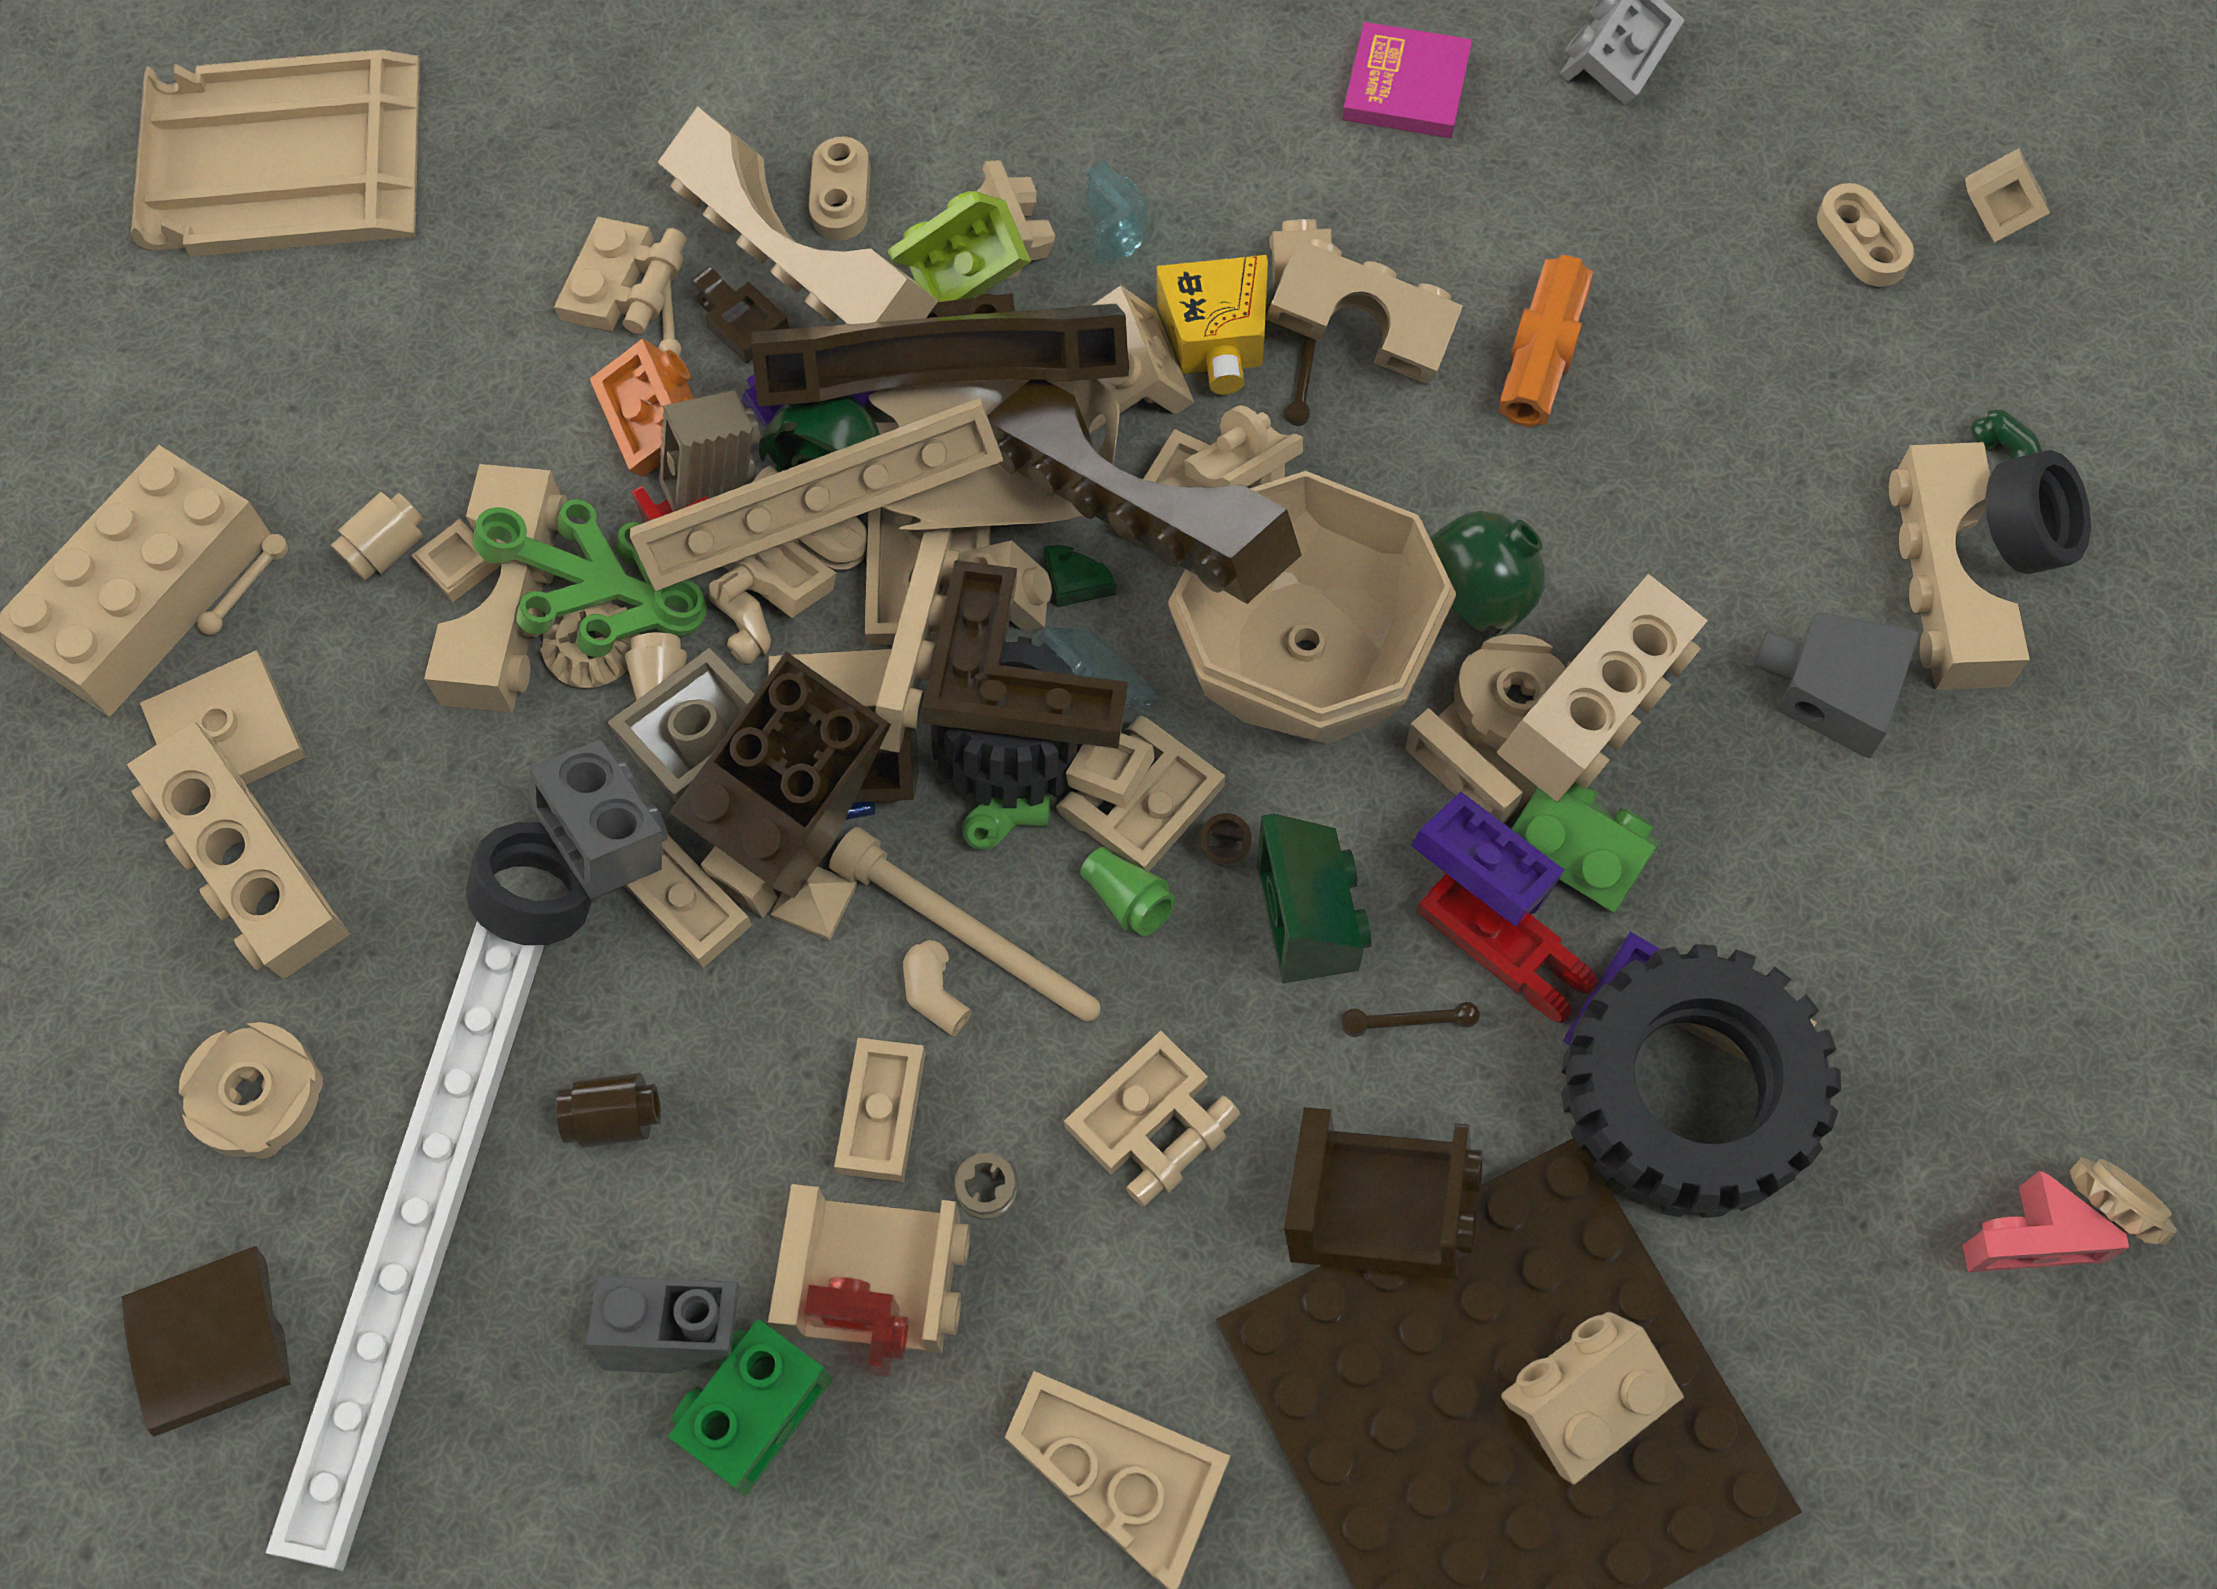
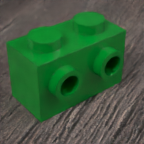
[668,1318,833,1497]

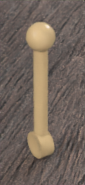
[659,278,682,356]
[197,534,288,635]

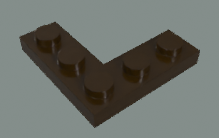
[923,560,1128,749]

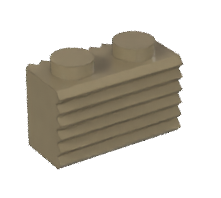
[658,390,760,512]

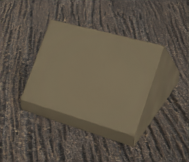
[608,648,755,802]

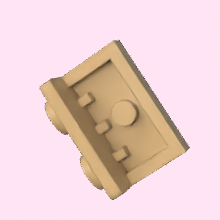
[1501,1312,1684,1485]

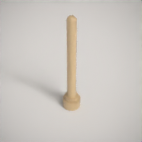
[829,826,1101,1022]

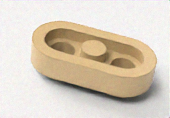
[809,137,871,241]
[1817,183,1914,287]

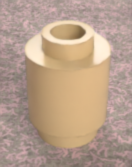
[330,492,424,581]

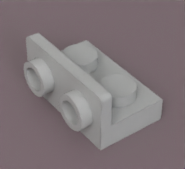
[1560,0,1685,105]

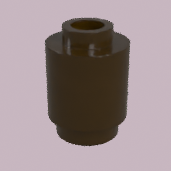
[556,1072,661,1148]

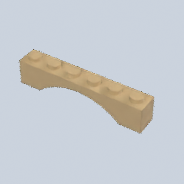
[658,106,938,325]

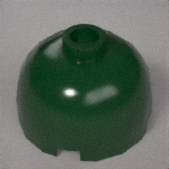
[758,395,881,473]
[1430,511,1545,637]

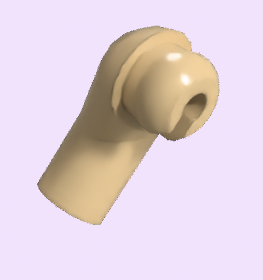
[903,940,972,1036]

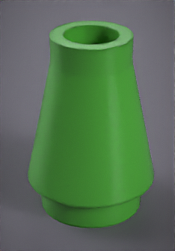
[1080,847,1176,936]

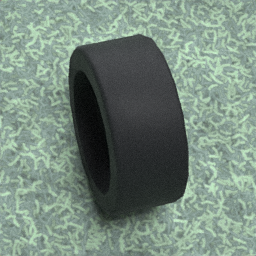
[1985,449,2091,574]
[466,822,592,946]

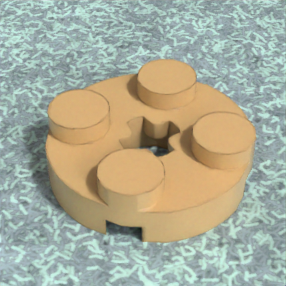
[1454,634,1570,750]
[179,1022,323,1159]

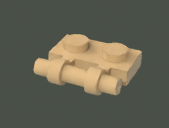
[554,217,687,334]
[1064,1031,1241,1207]

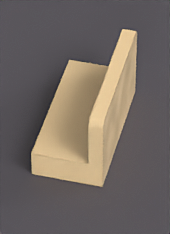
[1405,702,1538,825]

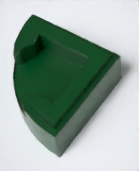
[1043,545,1117,607]

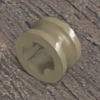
[955,1153,1017,1220]

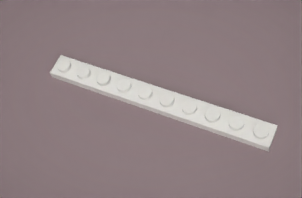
[266,900,544,1571]

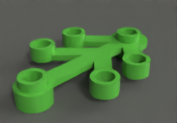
[473,499,707,657]

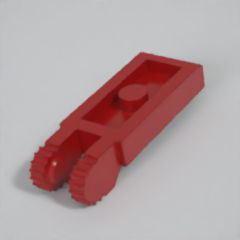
[1416,873,1598,1024]

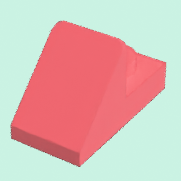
[1962,1172,2130,1272]

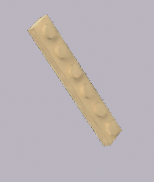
[630,398,1003,591]

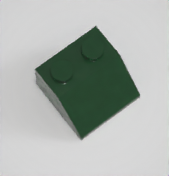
[1257,813,1372,984]

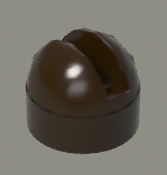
[1200,813,1252,867]

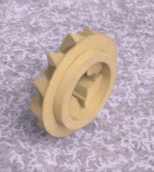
[540,601,640,688]
[2069,1157,2177,1245]

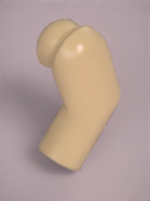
[709,591,771,665]

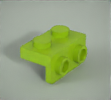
[888,191,1031,302]

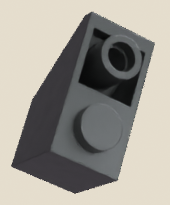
[586,1276,739,1373]

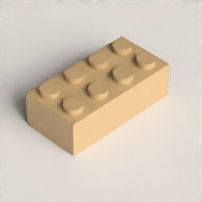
[0,445,271,717]

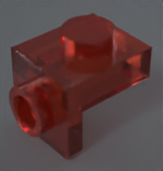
[804,1277,909,1377]

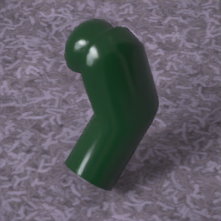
[1971,409,2042,459]

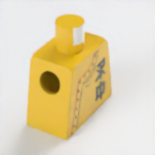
[1156,255,1268,395]

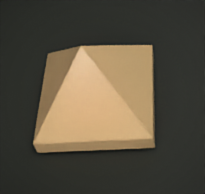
[771,867,857,941]

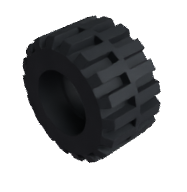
[931,636,1085,808]

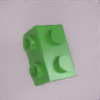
[1512,782,1661,913]

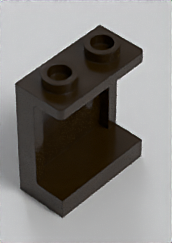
[1284,1107,1483,1280]

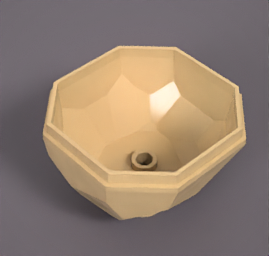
[1168,471,1456,744]

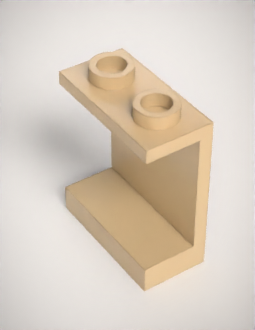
[768,1184,970,1354]

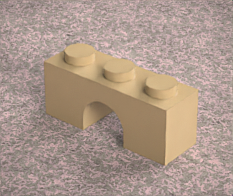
[1265,239,1463,384]

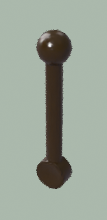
[1286,334,1316,426]
[1341,1002,1480,1037]

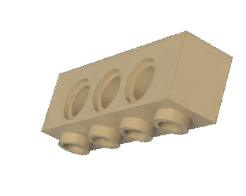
[1497,574,1708,802]
[127,720,351,979]

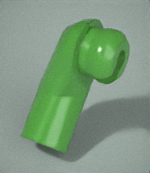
[962,795,1051,850]

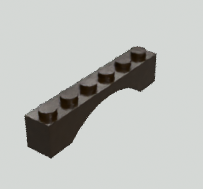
[751,303,1129,406]
[987,380,1302,604]

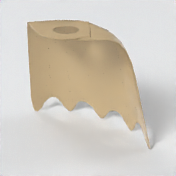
[869,379,1120,530]

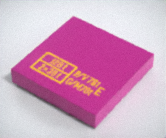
[1342,22,1472,138]

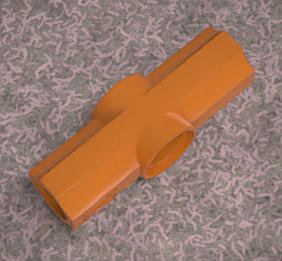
[1498,254,1593,428]

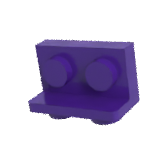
[1411,791,1565,927]

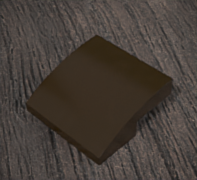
[121,1246,291,1437]

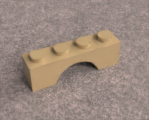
[1889,442,2030,690]
[424,464,567,713]

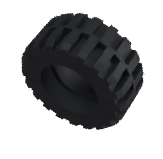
[1561,944,1841,1219]

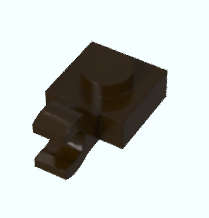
[691,266,789,364]

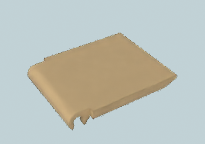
[131,50,420,257]

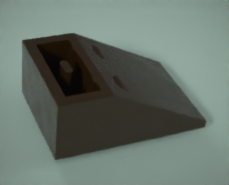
[670,651,891,898]

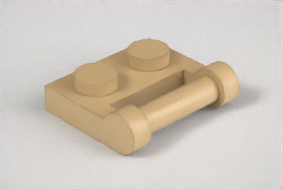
[1056,716,1225,871]

